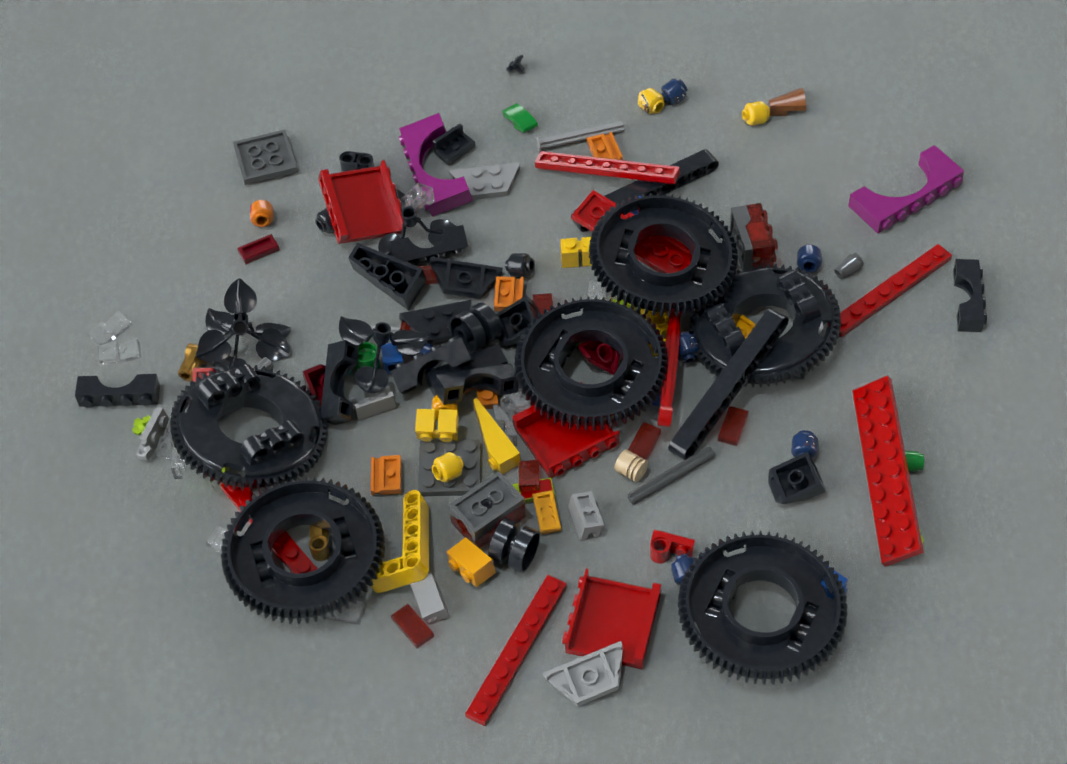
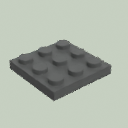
[233,129,298,185]
[418,439,481,496]

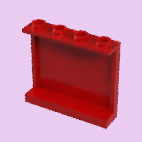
[318,160,403,244]
[512,382,620,478]
[562,569,661,670]

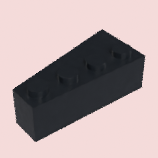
[348,242,427,311]

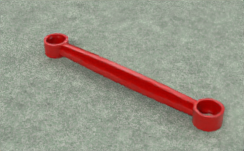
[657,312,682,427]

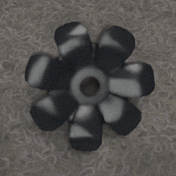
[506,55,525,73]

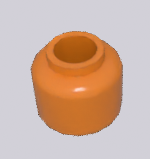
[250,200,274,227]

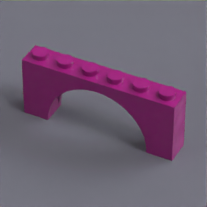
[398,113,473,217]
[848,145,964,234]

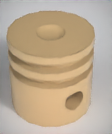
[614,449,648,482]

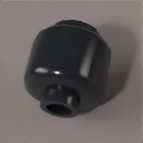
[315,208,334,234]
[505,253,535,278]

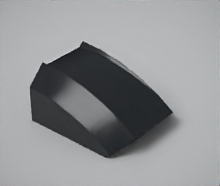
[496,295,540,346]
[768,451,826,504]

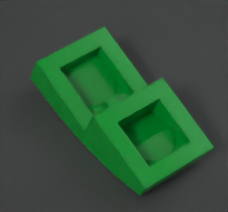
[502,103,538,133]

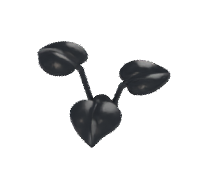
[378,189,456,256]
[196,278,290,362]
[205,308,291,371]
[339,316,429,393]

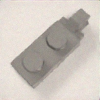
[135,407,170,461]

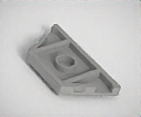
[450,162,520,200]
[543,641,623,706]

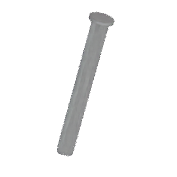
[536,121,624,152]

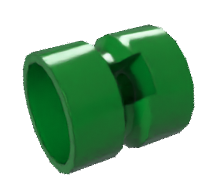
[355,342,381,371]

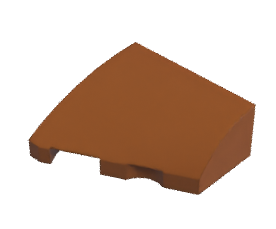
[768,88,806,116]

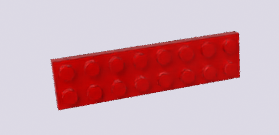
[571,190,692,273]

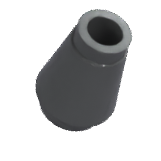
[834,253,864,279]

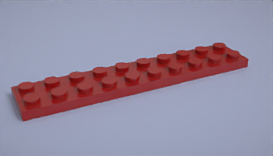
[852,375,924,567]

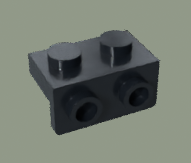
[433,123,476,165]

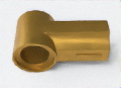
[178,343,207,382]
[309,525,330,561]

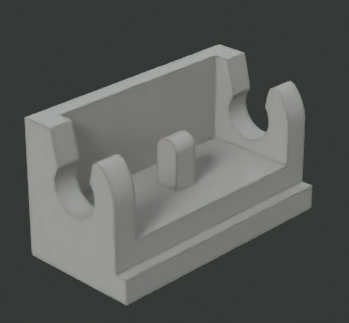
[351,385,396,421]
[568,491,604,541]
[410,573,450,624]

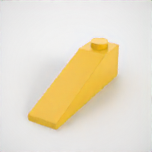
[473,398,521,475]

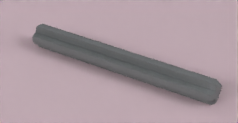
[627,447,715,504]

